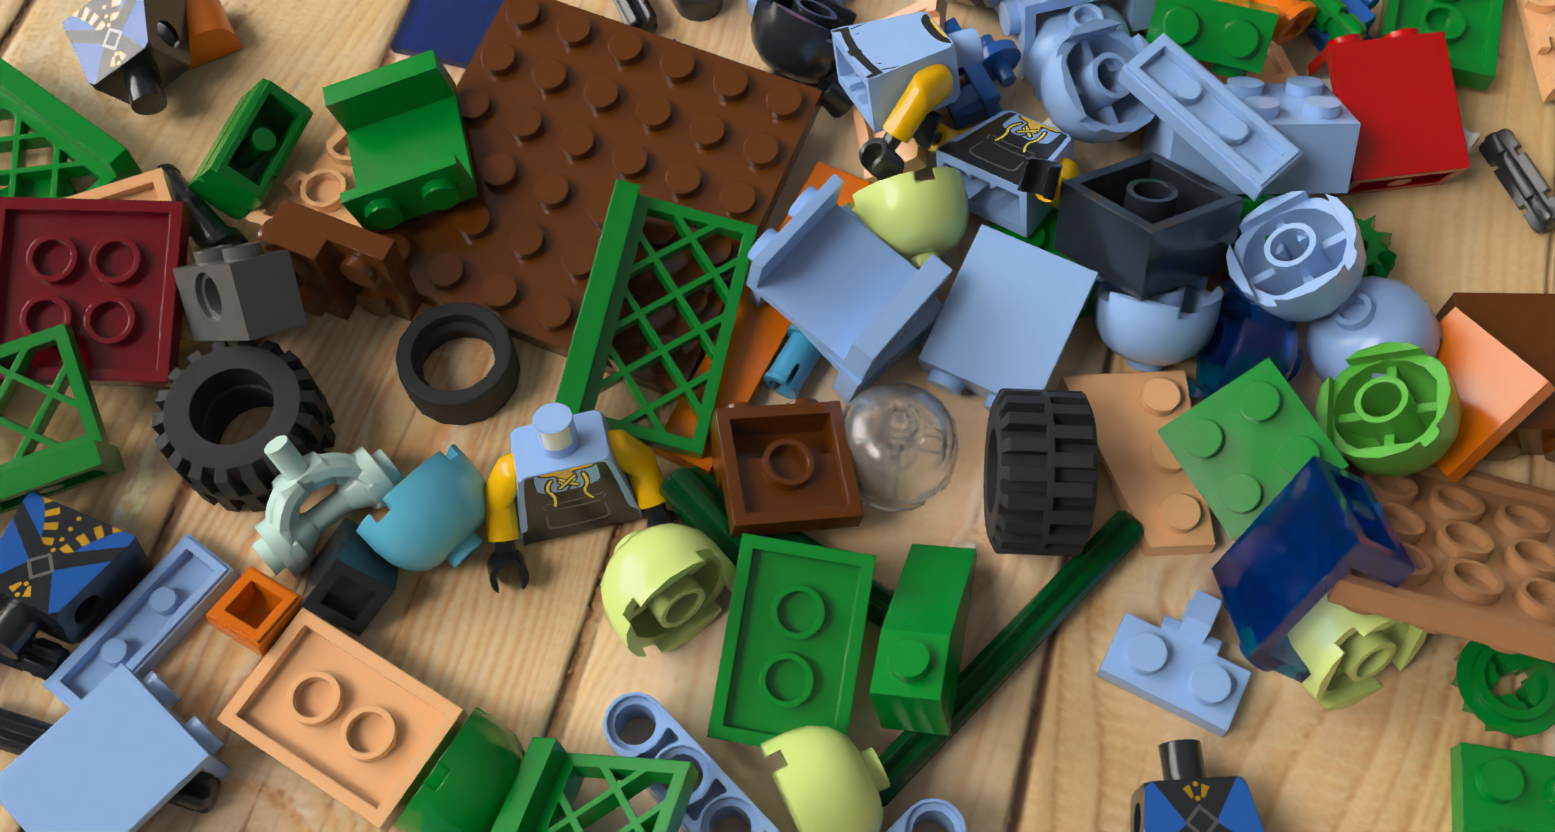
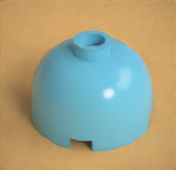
[356,444,486,572]

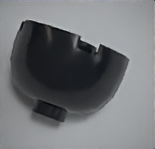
[750,0,857,84]

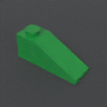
[869,544,977,736]

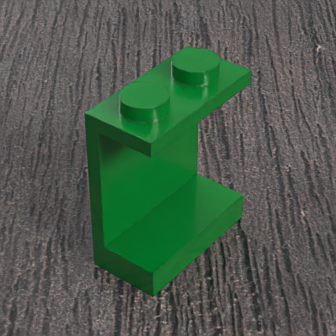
[323,49,479,232]

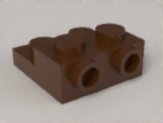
[256,199,423,321]
[708,398,864,537]

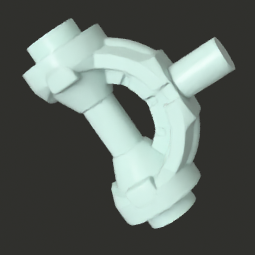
[252,435,403,577]

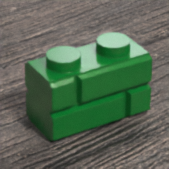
[187,78,313,220]

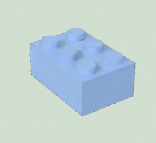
[1142,76,1361,194]

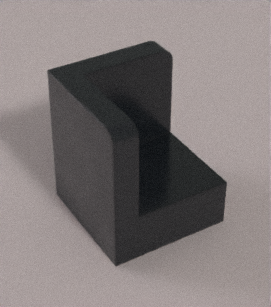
[301,517,399,637]

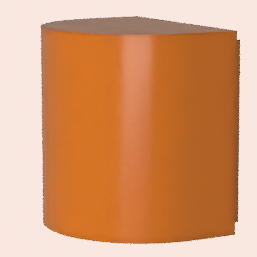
[185,0,243,69]
[205,566,307,658]

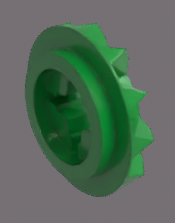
[1451,641,1555,740]

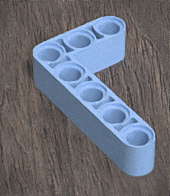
[603,692,967,832]

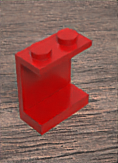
[1308,28,1470,197]

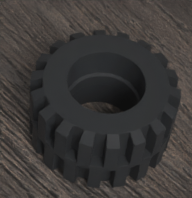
[152,340,336,512]
[983,388,1098,557]

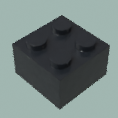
[1053,151,1244,301]

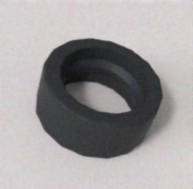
[395,302,520,426]

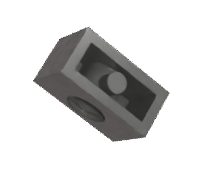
[173,241,308,341]

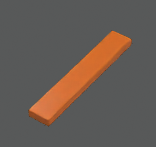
[654,161,870,475]

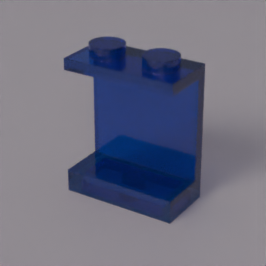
[1211,455,1416,683]

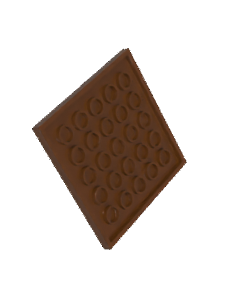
[376,0,823,401]

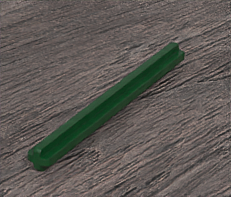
[878,510,1145,807]

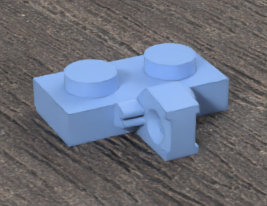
[1096,589,1252,737]

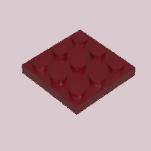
[0,197,191,387]

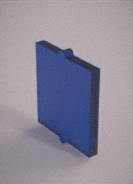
[391,0,504,69]

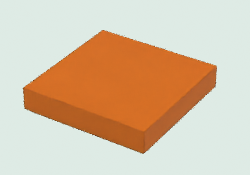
[1434,307,1555,484]

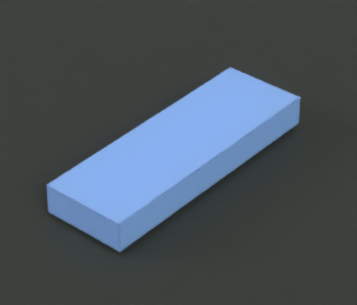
[1117,33,1303,202]
[42,533,241,709]

